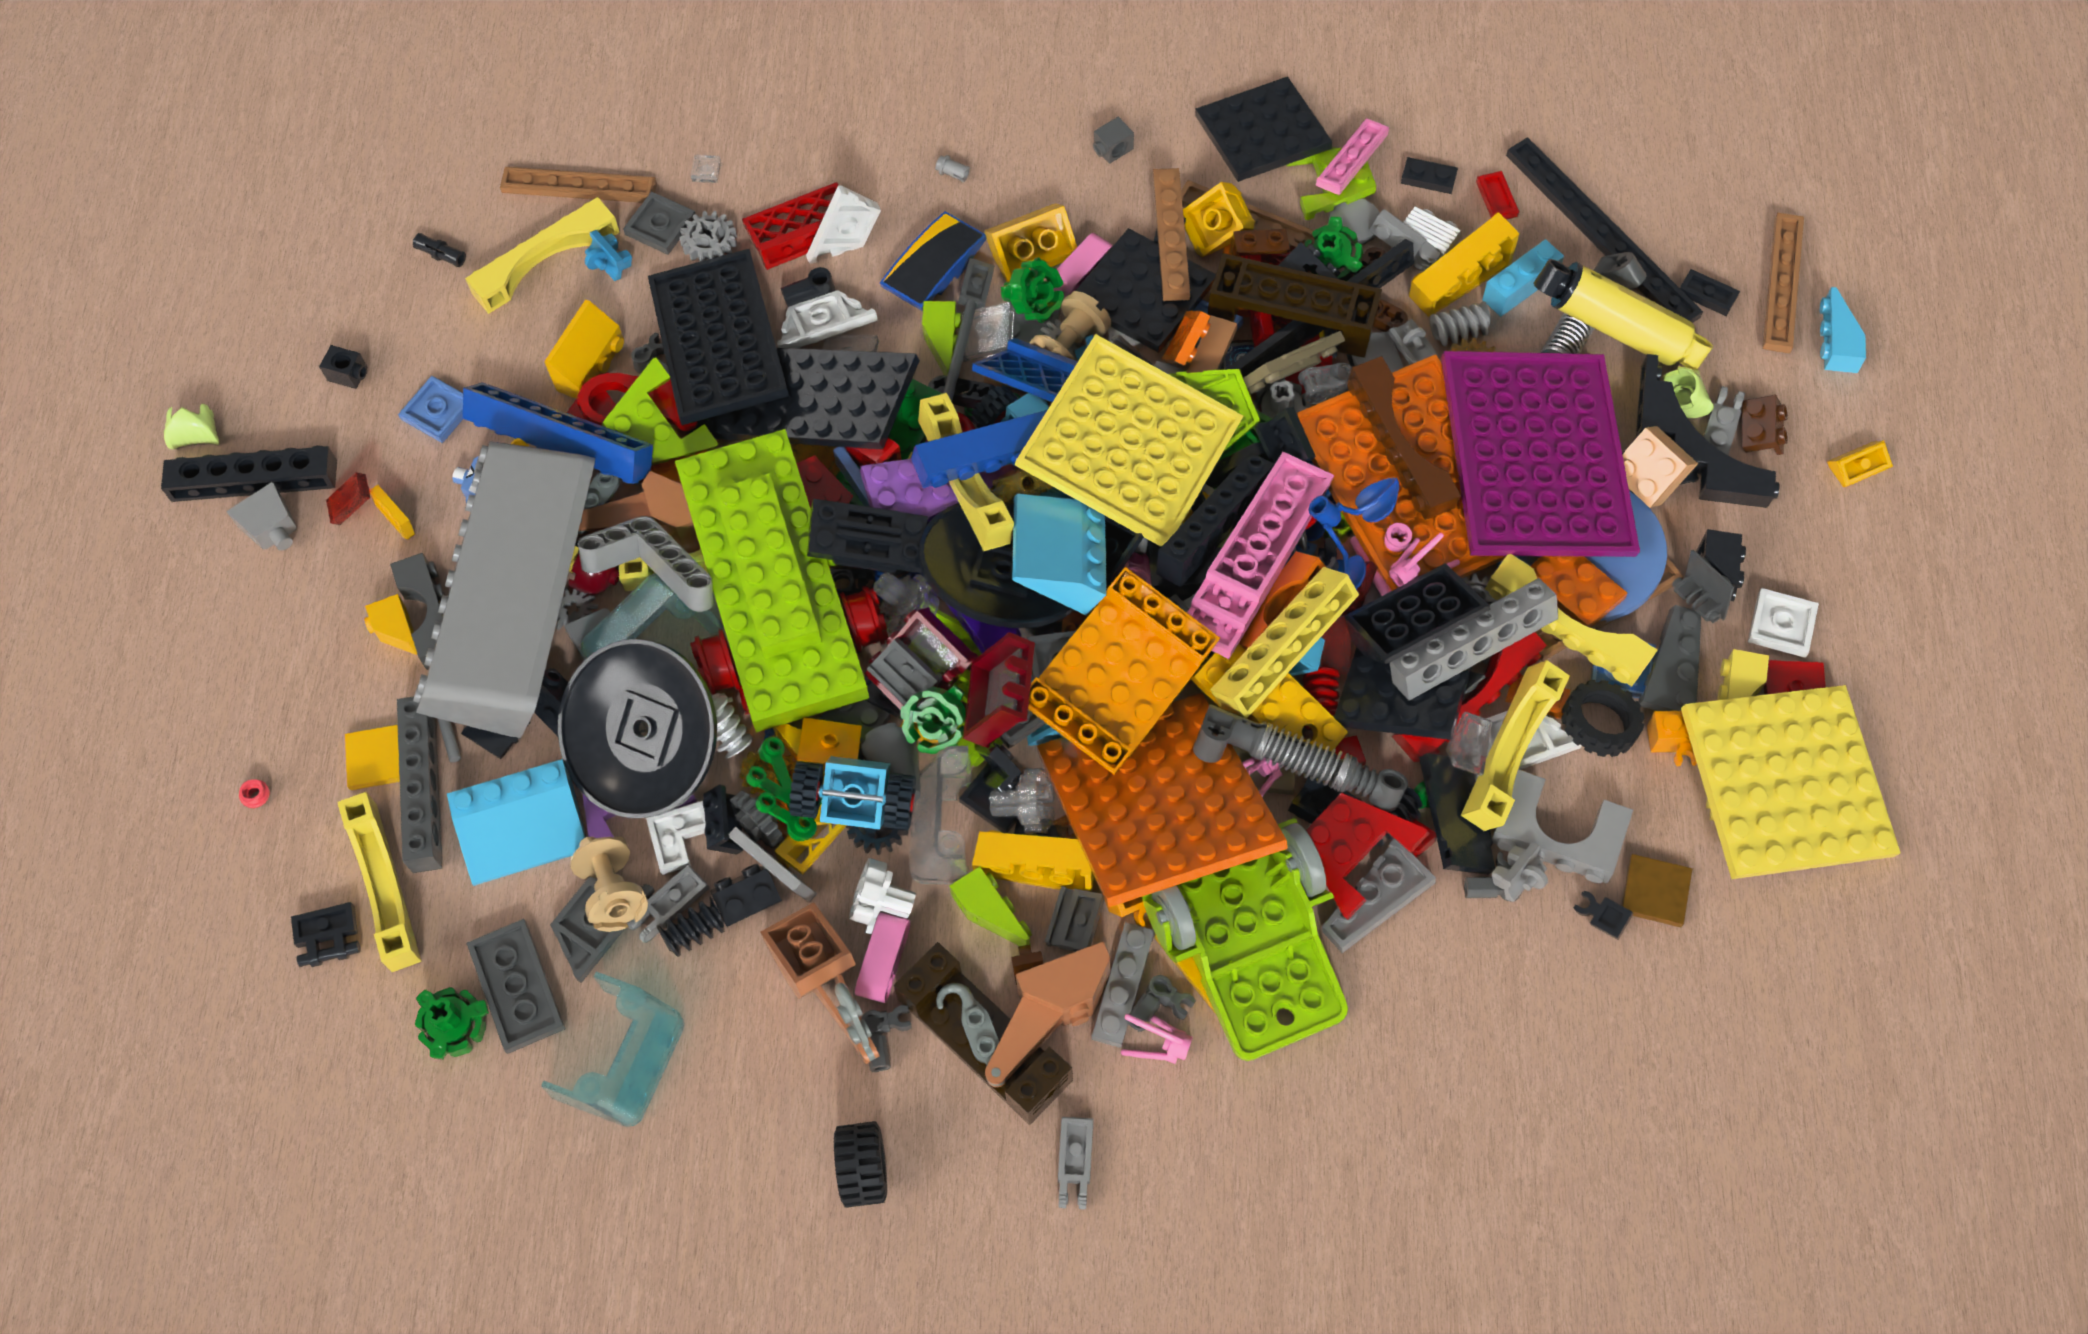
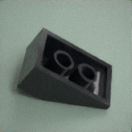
[1105,516,1144,583]

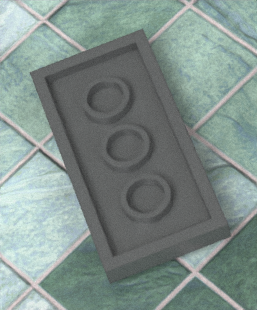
[466,919,566,1054]

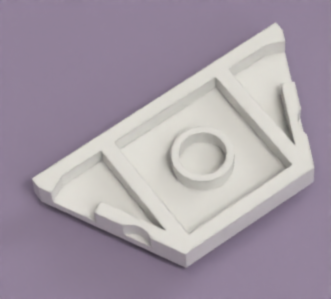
[806,186,881,264]
[777,290,878,349]
[1475,711,1581,780]

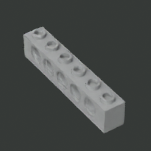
[1390,578,1558,700]

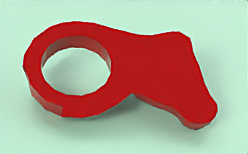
[577,373,698,431]

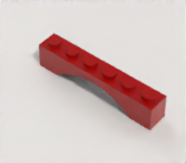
[1391,632,1547,763]

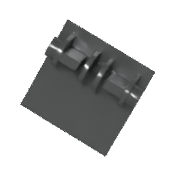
[1672,550,1734,623]

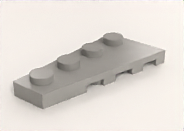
[1322,839,1436,953]

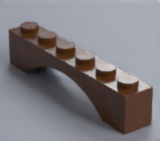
[1347,356,1461,520]

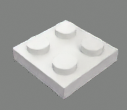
[1748,588,1819,658]

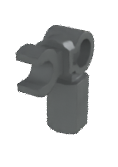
[631,333,669,374]
[1464,852,1522,902]
[1126,975,1196,1032]
[861,1005,912,1072]

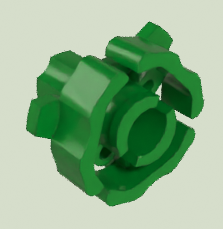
[1305,217,1363,281]
[1001,257,1064,323]
[901,685,966,755]
[415,987,489,1060]

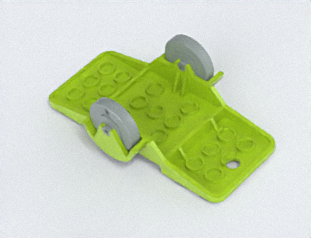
[1142,818,1348,1061]

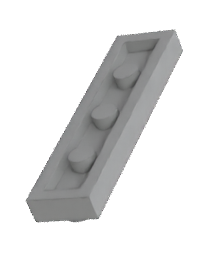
[1092,922,1154,1048]

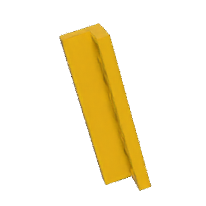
[774,805,847,875]

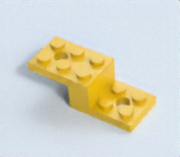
[1191,644,1348,776]

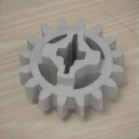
[679,211,737,262]

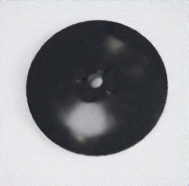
[919,498,1074,628]
[558,639,717,818]

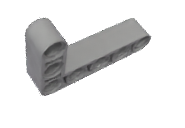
[578,516,714,612]

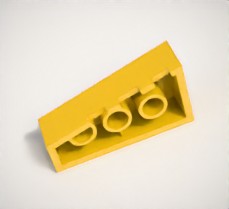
[1409,212,1520,317]
[972,830,1095,892]

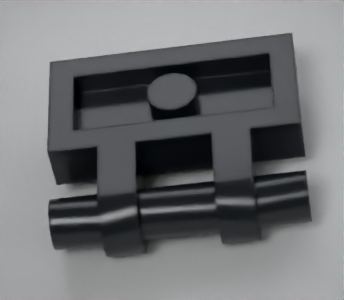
[291,902,361,967]

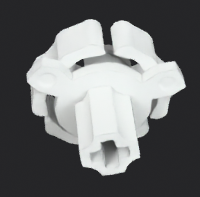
[849,858,916,935]

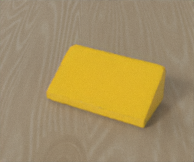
[1827,441,1893,487]

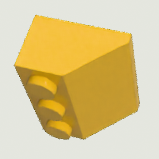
[984,203,1077,282]
[544,299,624,399]

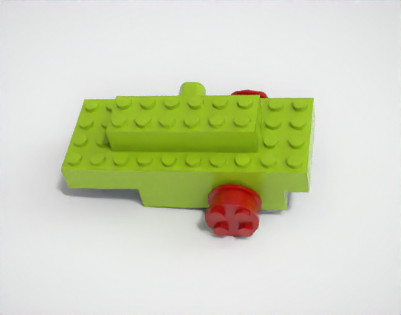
[675,429,889,733]

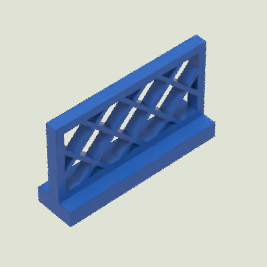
[972,338,1078,402]

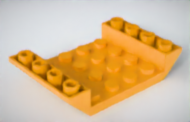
[1028,567,1220,774]

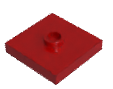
[1764,660,1826,695]

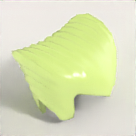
[1663,367,1714,418]
[164,404,219,450]

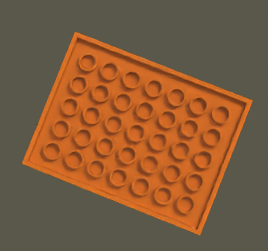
[1297,354,1506,591]
[1037,693,1288,907]

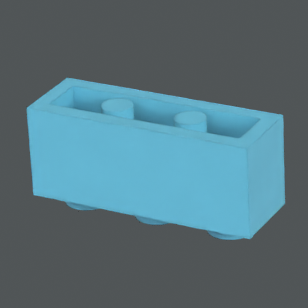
[1482,239,1564,317]

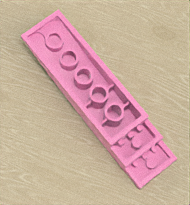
[1187,452,1334,659]

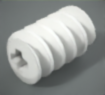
[711,693,753,759]

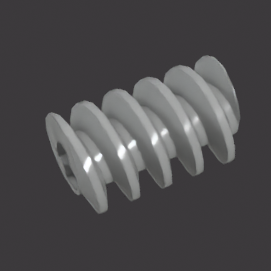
[1430,301,1490,347]

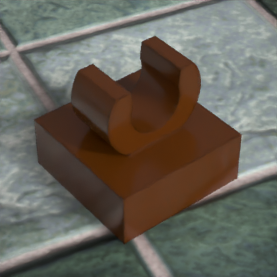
[1011,944,1044,985]

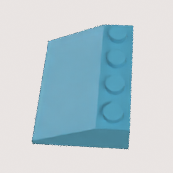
[1012,493,1106,615]
[447,759,586,886]

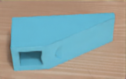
[1819,287,1866,373]

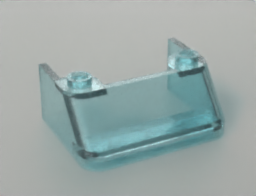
[579,574,724,660]
[541,971,684,1127]

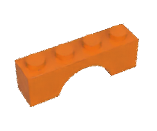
[1239,551,1327,650]

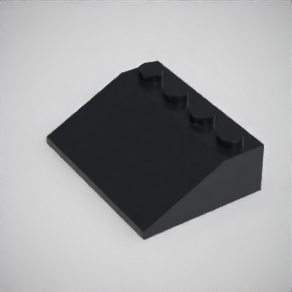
[1344,563,1491,664]

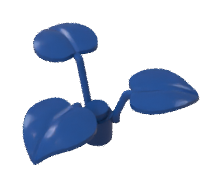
[1305,478,1399,590]

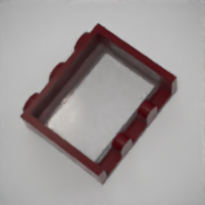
[864,607,978,710]
[963,632,1035,748]

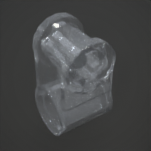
[1298,363,1352,404]

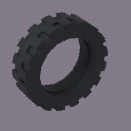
[1561,680,1645,757]

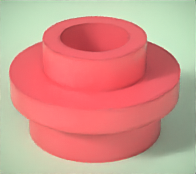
[239,779,270,808]

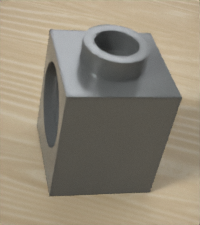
[1093,116,1134,164]

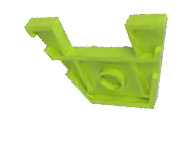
[1286,147,1377,220]
[602,357,719,466]
[1169,369,1260,451]

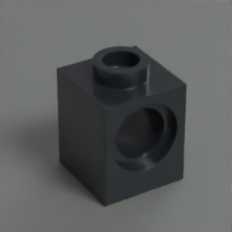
[319,345,368,389]

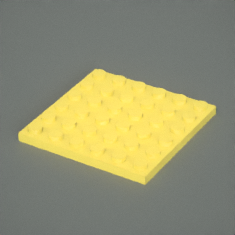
[1015,334,1243,547]
[1681,685,1901,879]

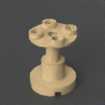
[1030,291,1111,360]
[570,836,648,932]

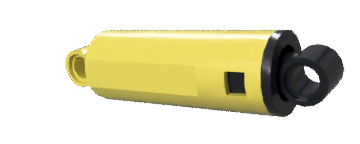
[1533,259,1713,370]

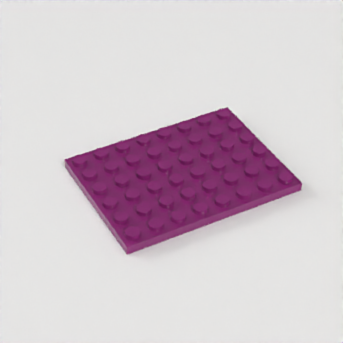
[1441,351,1640,557]

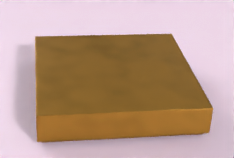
[1622,854,1693,928]

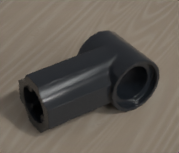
[780,267,836,307]

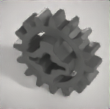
[730,790,784,848]

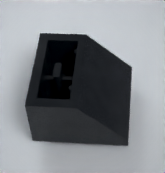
[1696,529,1746,602]

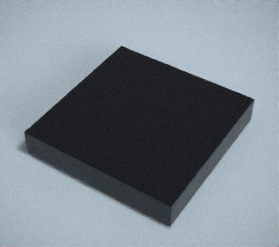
[959,763,1042,833]

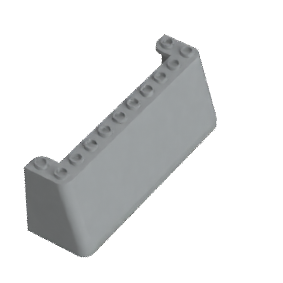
[413,441,595,739]

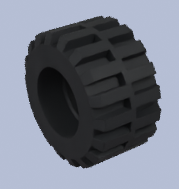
[834,1121,887,1208]

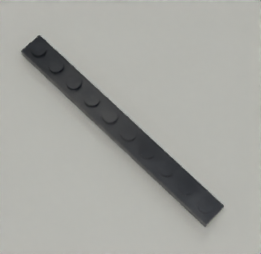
[1506,137,1703,323]
[1225,239,1414,378]

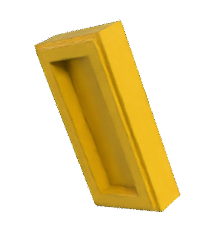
[370,485,415,540]

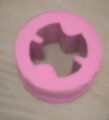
[1384,523,1412,552]

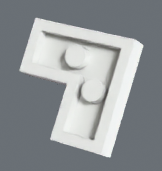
[646,801,705,875]

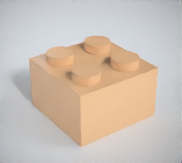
[1622,426,1698,508]

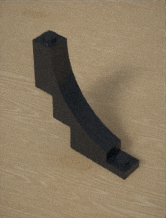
[1636,354,1780,508]

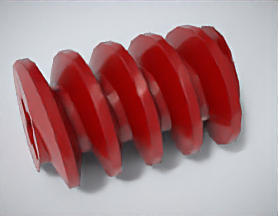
[1303,667,1340,730]

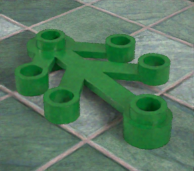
[746,737,823,841]

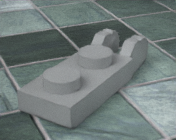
[1369,210,1440,272]
[1703,386,1745,455]
[627,865,710,943]
[1058,1117,1093,1209]

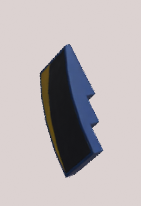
[880,211,986,311]

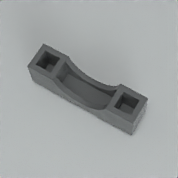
[390,553,445,670]

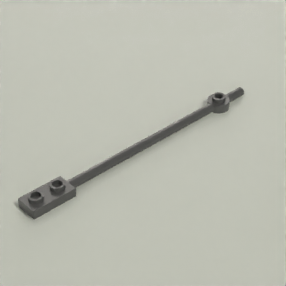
[943,258,995,402]

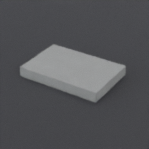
[729,827,817,902]

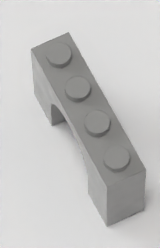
[1492,770,1633,884]

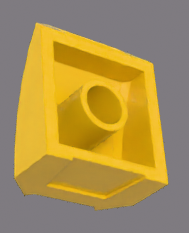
[1183,182,1255,258]

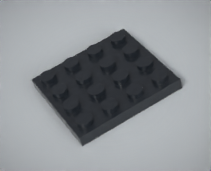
[1195,77,1332,182]
[1075,228,1216,353]
[1334,647,1472,740]

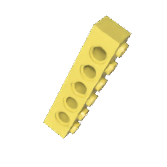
[1210,567,1359,718]

